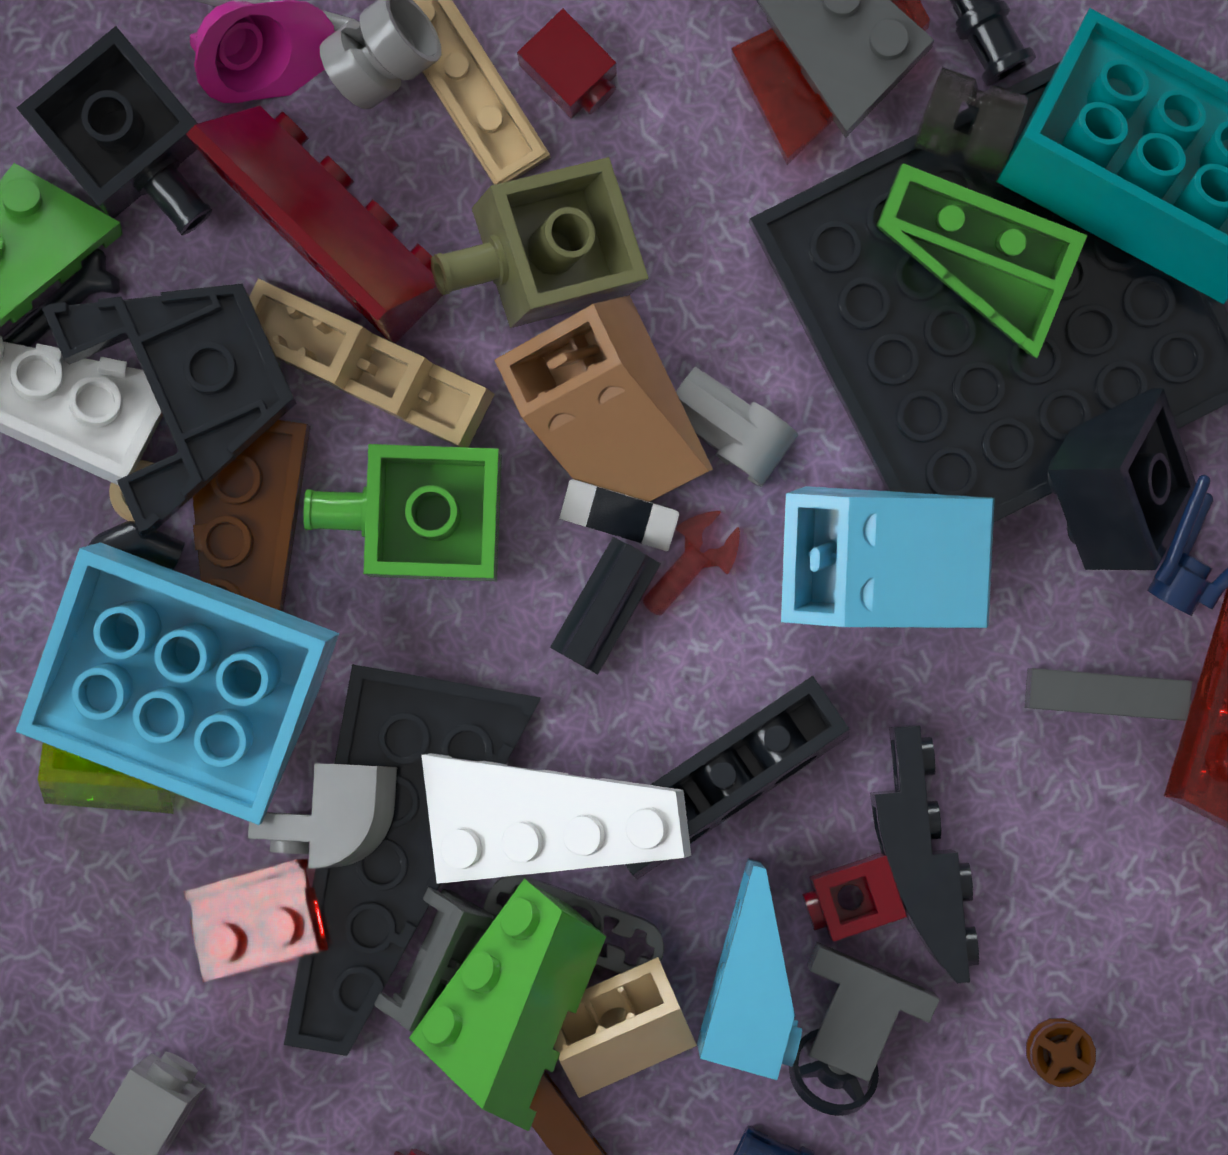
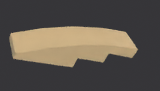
[249,278,495,447]

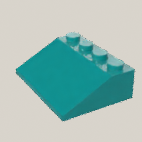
[996,8,1228,304]

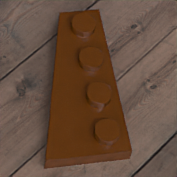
[193,420,311,612]

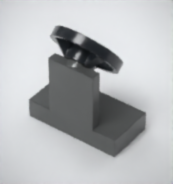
[789,941,940,1116]

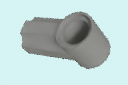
[676,367,798,487]

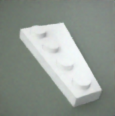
[0,336,163,485]
[422,753,691,884]

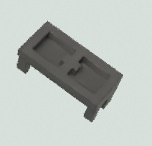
[374,887,496,1031]

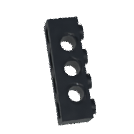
[625,676,850,880]

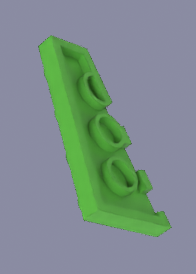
[0,163,123,327]

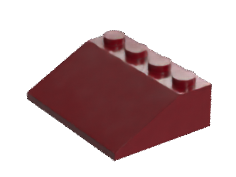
[186,105,443,344]

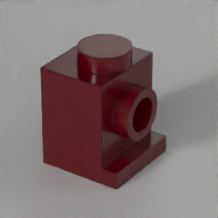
[802,852,907,942]

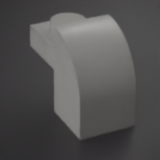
[248,763,397,868]

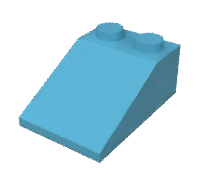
[697,858,802,1080]

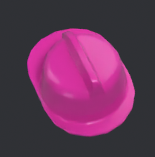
[190,0,335,103]

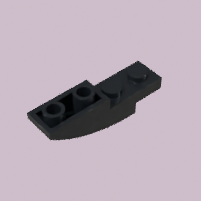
[870,725,979,984]

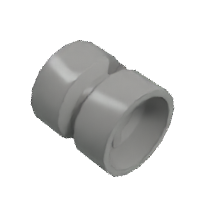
[320,0,442,109]

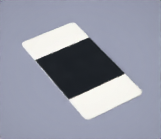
[559,479,679,551]

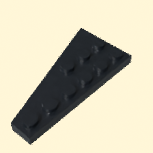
[284,664,542,1056]

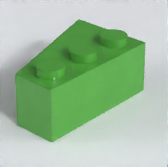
[876,163,1087,358]
[409,878,606,1131]

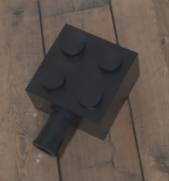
[17,26,212,236]

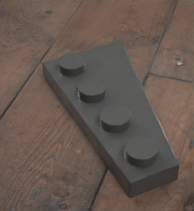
[756,0,934,138]

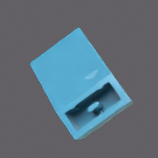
[781,486,995,628]

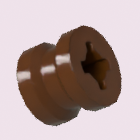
[1026,1018,1096,1087]

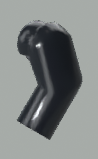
[88,521,185,570]

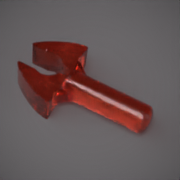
[643,511,740,616]

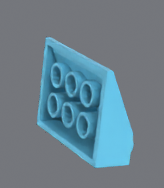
[15,542,340,825]

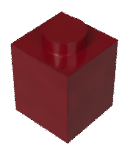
[517,8,617,119]

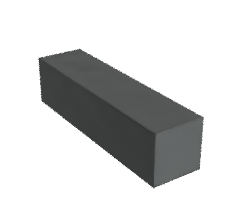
[1024,668,1192,721]

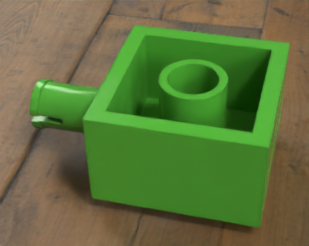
[304,444,502,582]

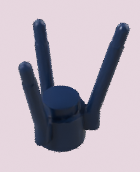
[1147,475,1228,616]

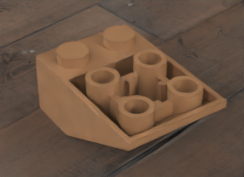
[494,295,713,502]

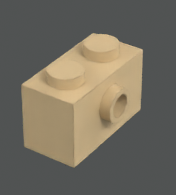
[554,957,697,1098]

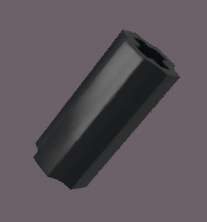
[550,537,661,675]

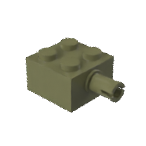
[431,157,649,328]

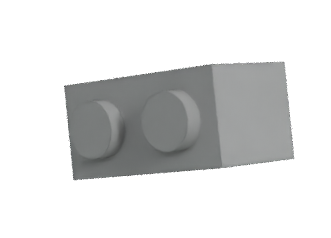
[89,1052,206,1155]

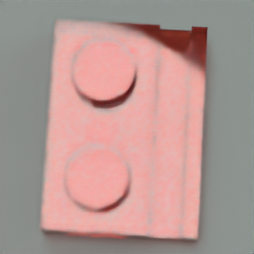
[183,859,328,982]

